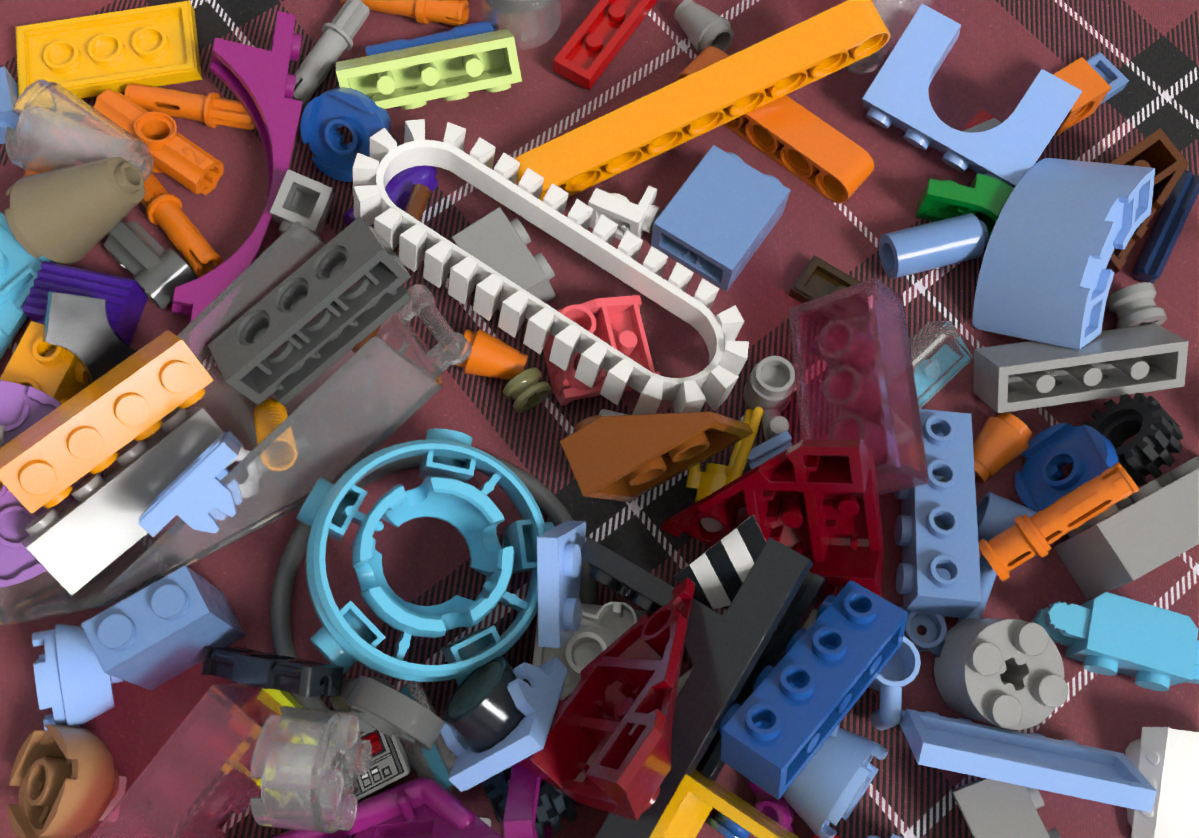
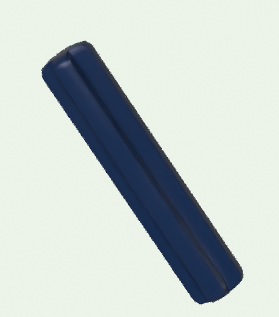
[1132,171,1199,284]

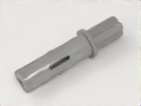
[293,0,370,111]

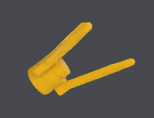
[686,407,764,503]

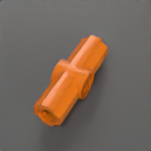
[90,89,224,196]

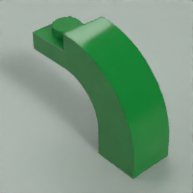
[915,173,1014,241]

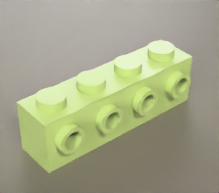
[336,29,522,110]

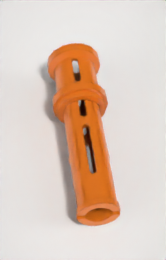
[978,462,1139,582]

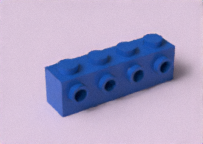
[719,580,908,800]

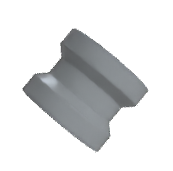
[1106,282,1167,329]

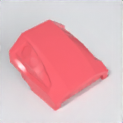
[543,295,660,406]

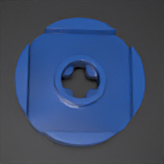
[300,87,391,182]
[1015,423,1118,512]

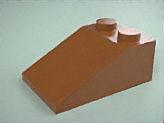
[560,412,753,502]

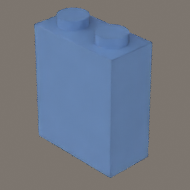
[651,145,791,292]
[81,565,246,691]

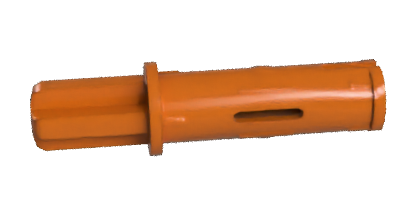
[124,83,256,130]
[141,172,223,277]

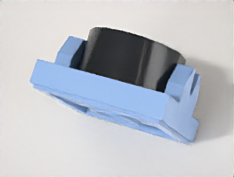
[441,656,568,792]

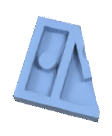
[537,520,586,648]

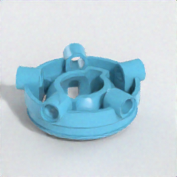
[296,428,555,686]

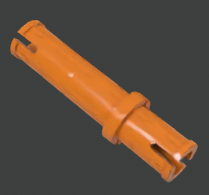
[340,0,469,27]

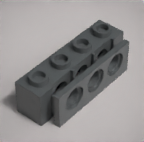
[208,216,412,406]

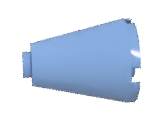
[782,727,888,838]

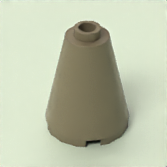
[4,157,145,266]

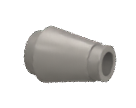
[674,0,734,54]

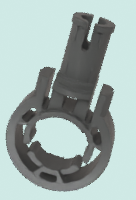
[330,675,445,750]

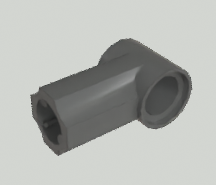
[103,220,198,310]

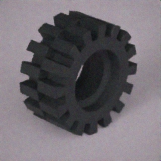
[1082,393,1183,486]

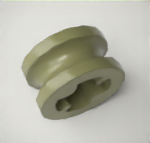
[503,367,552,414]

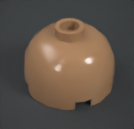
[8,724,119,838]

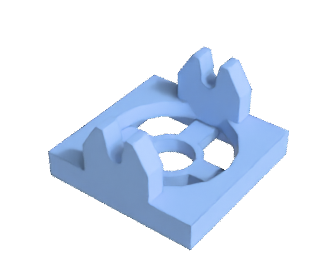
[138,431,243,537]

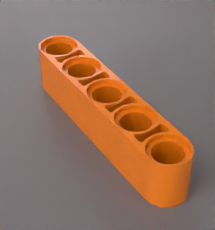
[677,46,874,204]

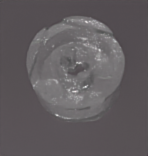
[250,706,372,833]

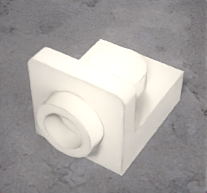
[588,186,661,240]

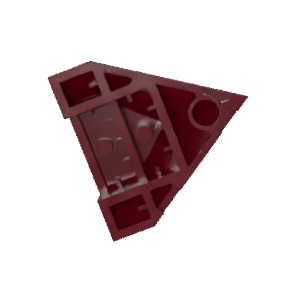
[661,439,883,610]
[518,577,695,821]

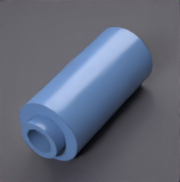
[879,213,989,279]

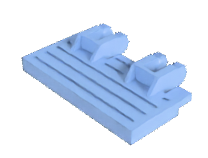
[899,709,1157,813]

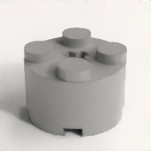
[934,617,1068,730]

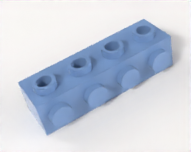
[893,408,982,618]

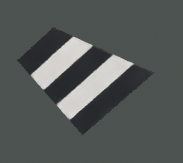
[674,515,767,610]

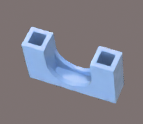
[862,4,1083,188]

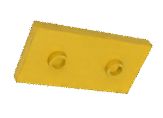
[15,0,202,107]

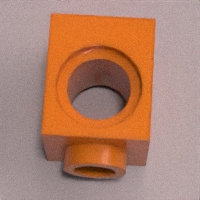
[1053,57,1112,137]

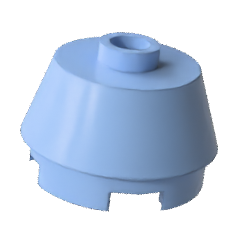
[32,623,123,731]

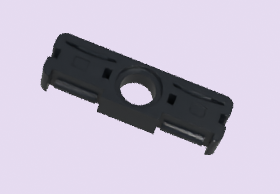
[201,647,344,697]

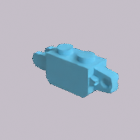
[1031,592,1199,691]

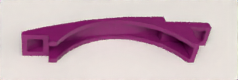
[171,11,303,358]

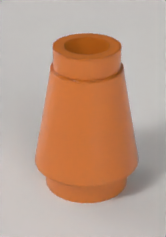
[454,328,528,380]
[973,412,1032,484]

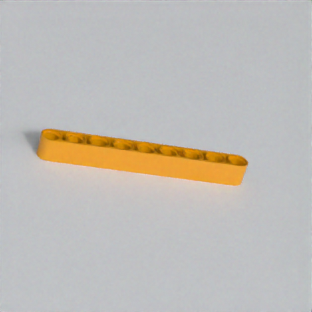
[515,0,891,202]

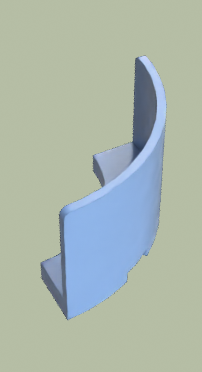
[972,158,1155,350]

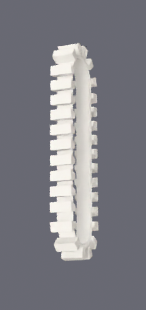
[352,119,749,415]

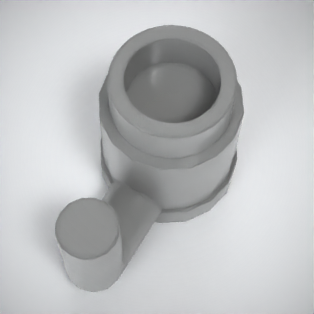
[743,356,796,441]

